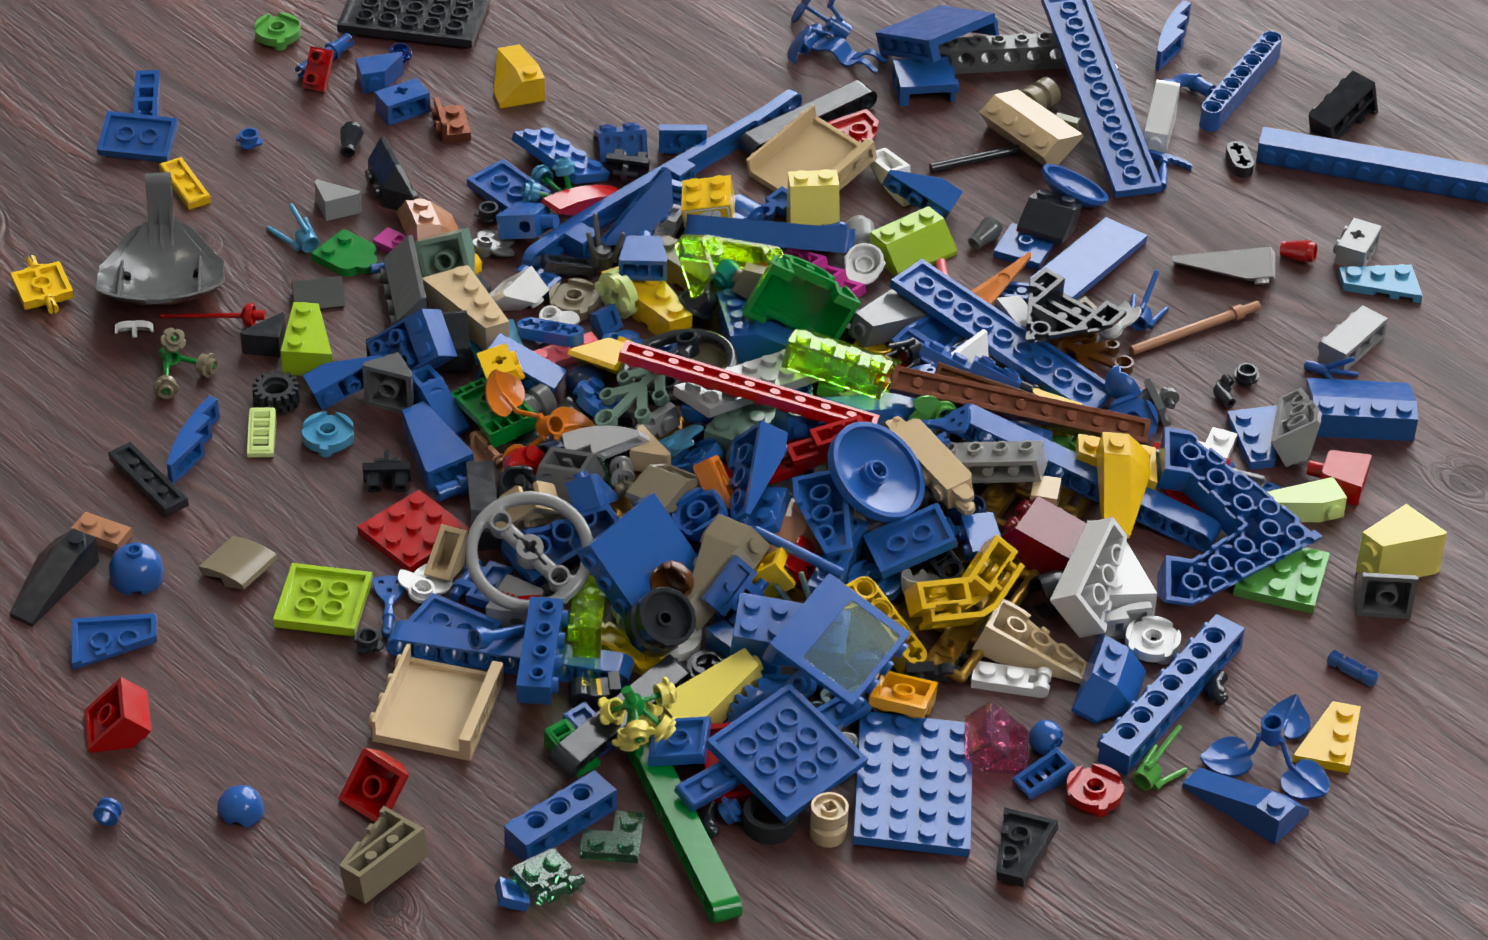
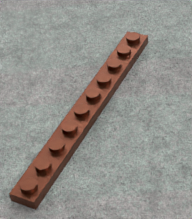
[889,365,1151,445]

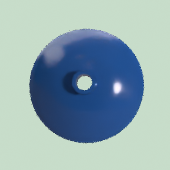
[1041,164,1108,208]

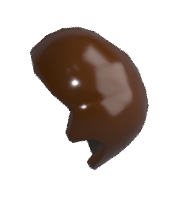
[649,560,694,597]

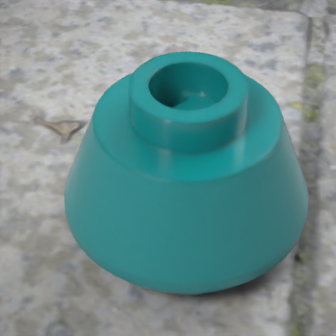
[712,259,741,291]

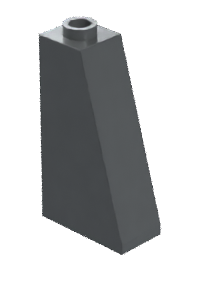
[848,289,929,347]

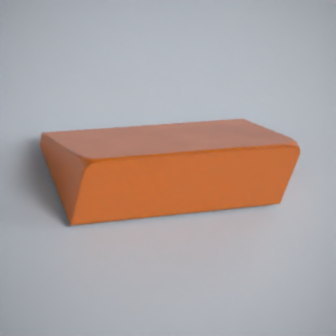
[693,455,734,509]

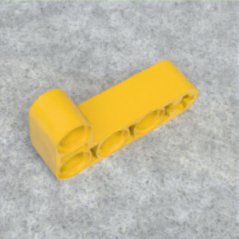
[843,576,927,674]

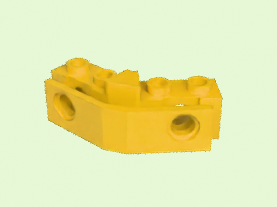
[904,535,1025,630]

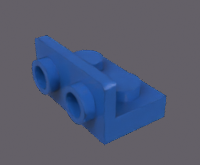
[659,124,707,154]

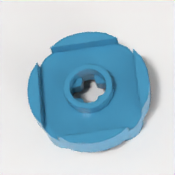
[302,411,354,457]

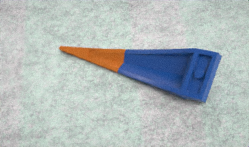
[891,252,1031,365]

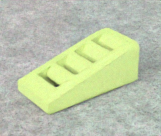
[247,407,277,457]

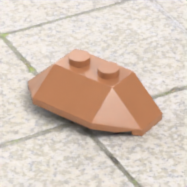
[397,199,459,262]

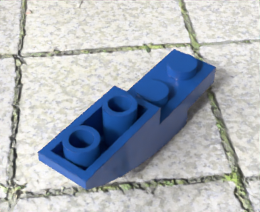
[919,340,1022,388]

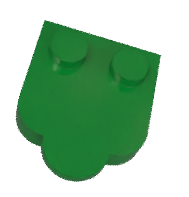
[311,229,377,277]

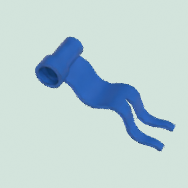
[799,23,888,74]

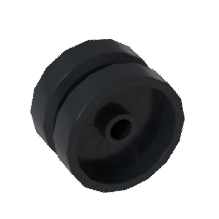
[624,587,696,657]

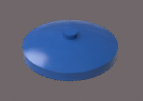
[828,422,925,522]

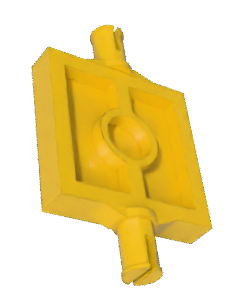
[11,255,74,314]

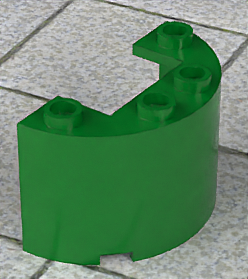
[742,254,861,344]

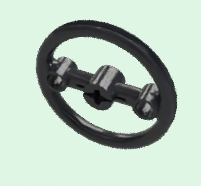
[619,329,739,406]

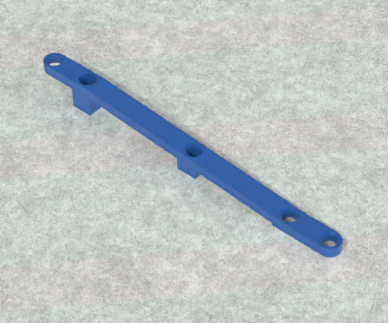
[522,89,803,272]

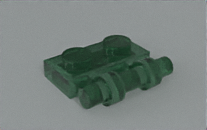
[508,847,585,905]

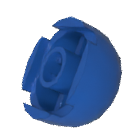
[672,488,728,543]
[109,542,164,595]

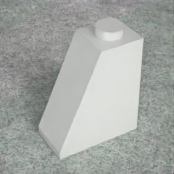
[1144,79,1180,153]

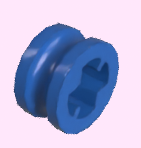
[93,797,123,826]

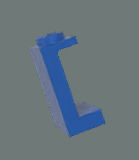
[892,56,959,106]

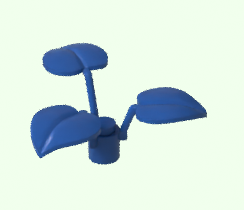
[787,0,853,64]
[1200,694,1329,800]

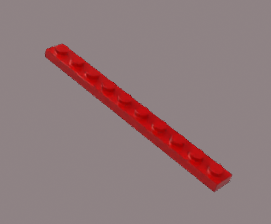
[618,340,880,424]

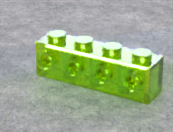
[568,575,608,658]

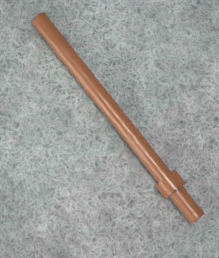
[1129,300,1261,356]

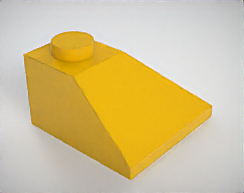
[567,336,633,374]

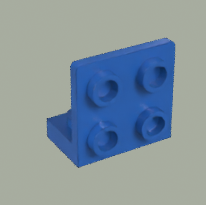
[594,122,648,162]

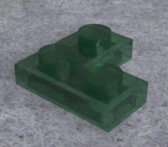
[580,810,645,864]

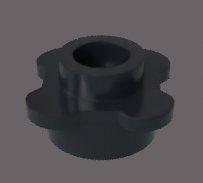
[474,201,502,224]
[353,628,384,654]

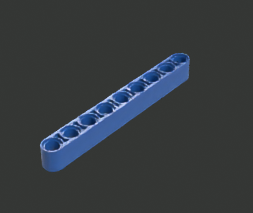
[386,620,634,690]

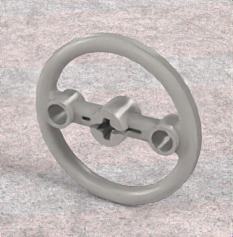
[465,491,593,613]

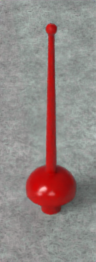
[159,303,266,327]

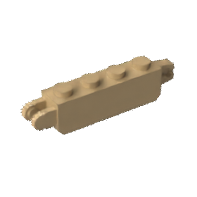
[885,416,975,516]

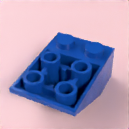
[366,309,457,371]

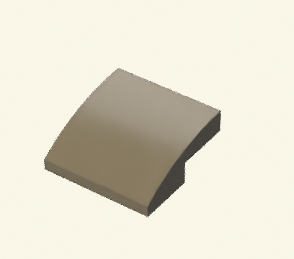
[198,536,278,589]

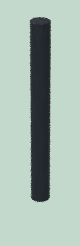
[929,144,1020,173]

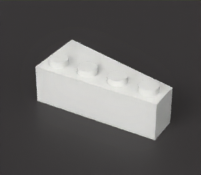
[1050,517,1127,638]

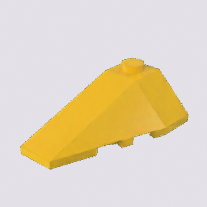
[494,44,545,109]
[1096,432,1151,539]

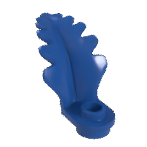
[726,670,817,723]

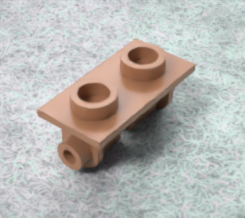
[467,431,504,474]

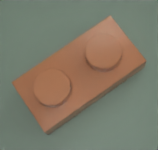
[71,512,133,551]

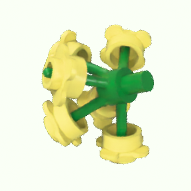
[598,676,677,751]

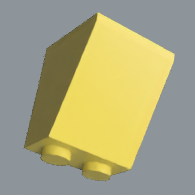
[786,169,840,226]
[1356,504,1447,577]

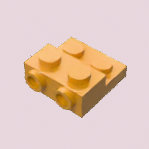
[869,671,938,719]

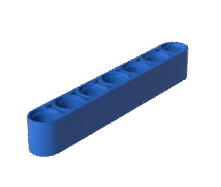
[1199,31,1282,132]
[685,214,856,253]

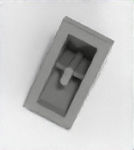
[314,179,361,221]

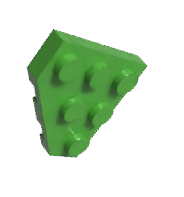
[1233,547,1330,614]

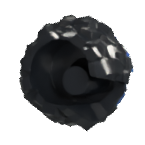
[497,464,537,497]

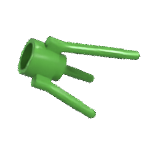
[1132,725,1188,791]

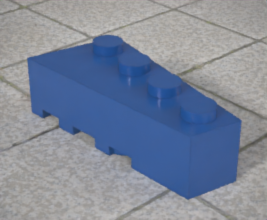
[501,504,619,587]

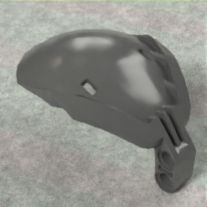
[96,172,224,306]

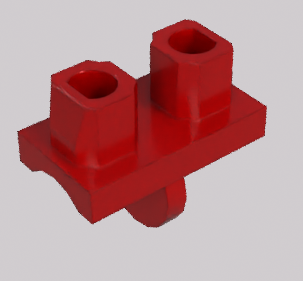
[302,46,334,93]

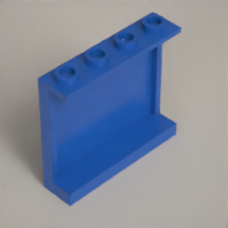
[875,5,999,63]
[576,493,698,622]

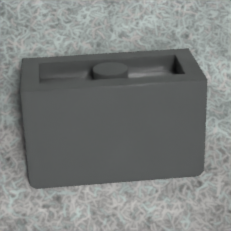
[291,276,345,309]

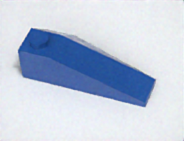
[728,420,788,522]
[792,470,854,557]

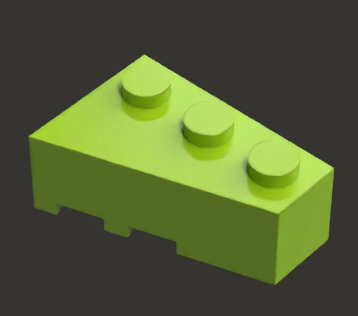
[281,302,333,376]

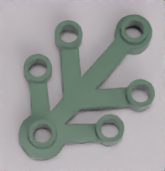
[594,368,670,426]

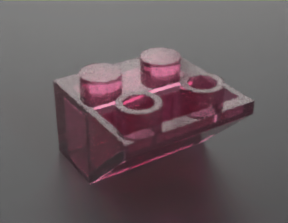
[965,701,1029,774]

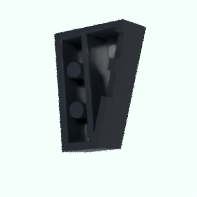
[1308,70,1378,139]

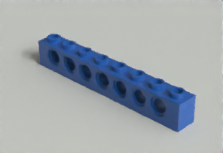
[1097,614,1245,776]

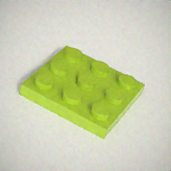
[273,563,373,636]

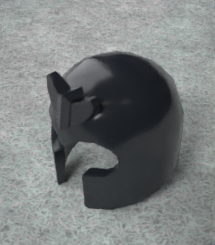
[1027,570,1064,617]

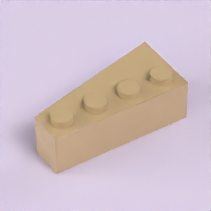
[422,265,510,351]

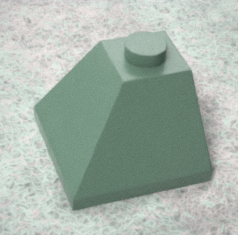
[414,227,475,277]

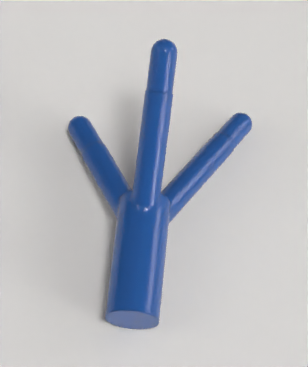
[1304,357,1359,379]

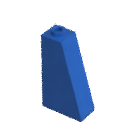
[402,401,474,492]

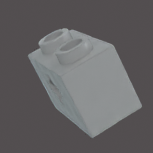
[1333,218,1382,267]

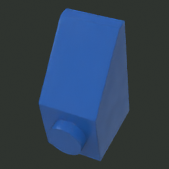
[356,52,403,94]

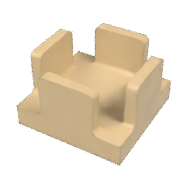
[495,481,566,530]

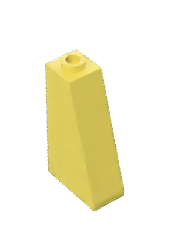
[662,648,764,724]

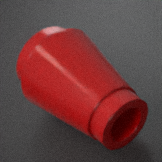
[1280,240,1318,264]

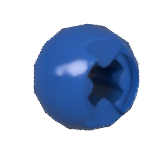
[1028,720,1063,755]

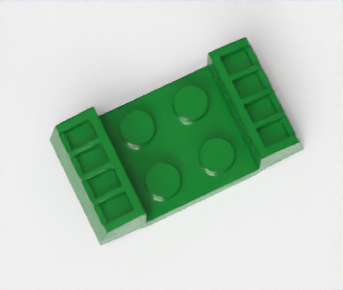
[451,377,537,449]

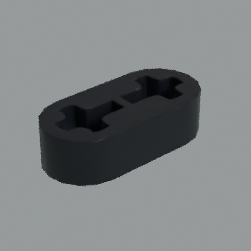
[1225,141,1254,178]

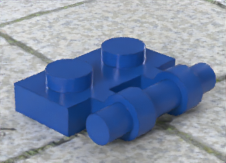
[701,555,769,627]
[449,559,515,609]

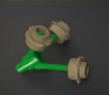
[153,328,219,399]

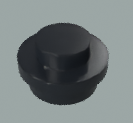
[1234,363,1260,386]

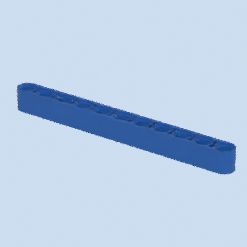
[956,403,1221,552]

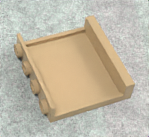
[746,104,877,191]
[368,644,504,761]

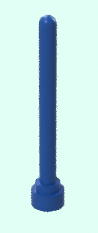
[468,614,581,650]

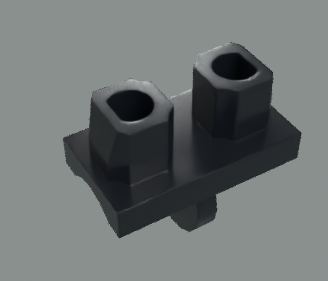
[606,149,650,185]
[362,450,412,493]

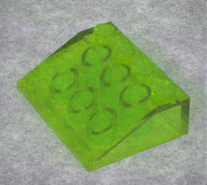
[782,329,902,400]

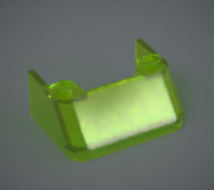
[675,234,784,298]

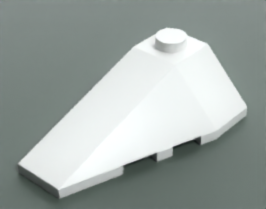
[1171,247,1275,285]

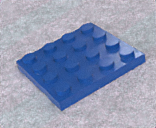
[705,683,868,824]

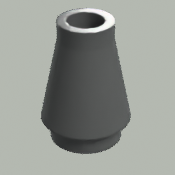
[968,216,1003,250]

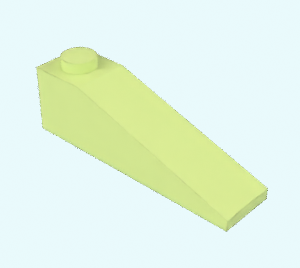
[1268,477,1347,522]

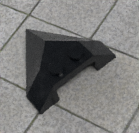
[1025,267,1127,344]

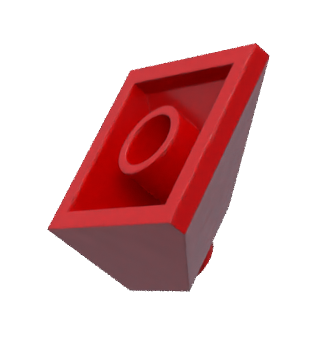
[338,748,409,822]

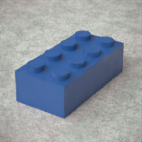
[729,592,850,676]

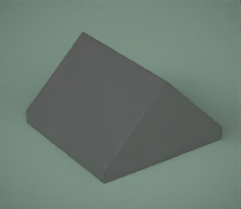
[362,352,414,414]

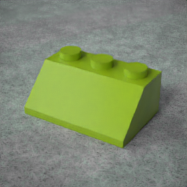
[870,206,958,276]

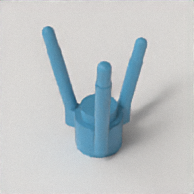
[266,203,320,253]

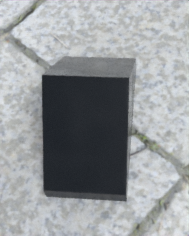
[240,312,287,357]

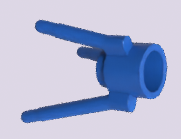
[1130,270,1169,331]

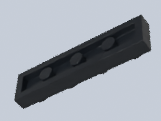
[108,442,189,517]

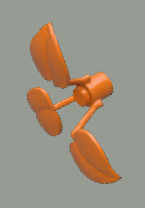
[485,369,596,470]

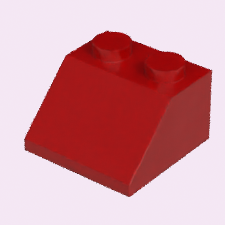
[84,677,151,753]

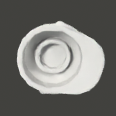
[844,243,886,285]

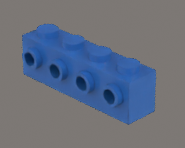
[516,597,569,705]

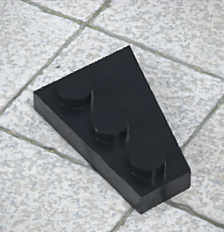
[996,807,1058,887]

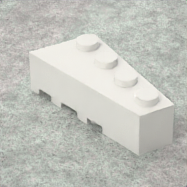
[1087,520,1157,616]

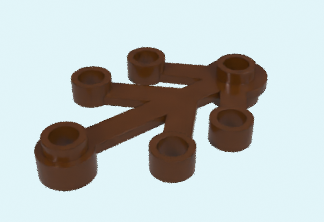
[1045,333,1134,375]

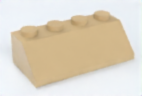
[979,89,1084,165]

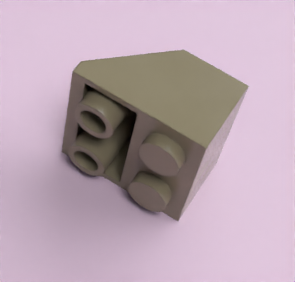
[625,463,702,515]

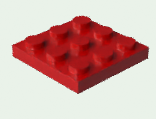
[357,490,470,573]

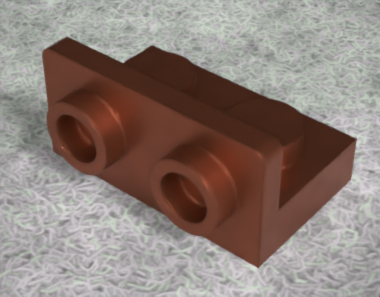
[431,97,471,143]

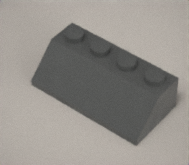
[380,235,427,326]

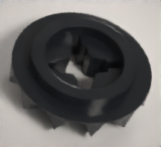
[686,650,727,678]

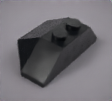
[365,136,418,211]

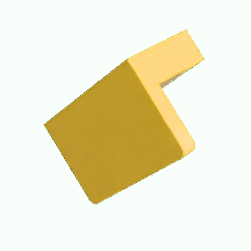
[743,547,796,598]

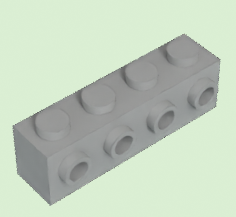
[947,440,1048,483]

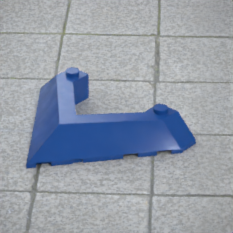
[1157,427,1322,607]

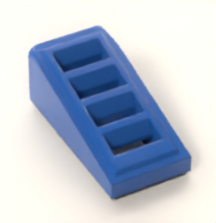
[1012,747,1075,800]

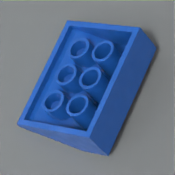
[717,289,803,363]
[1306,378,1418,441]

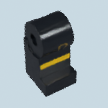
[568,671,621,710]

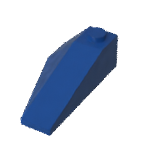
[1182,768,1310,844]

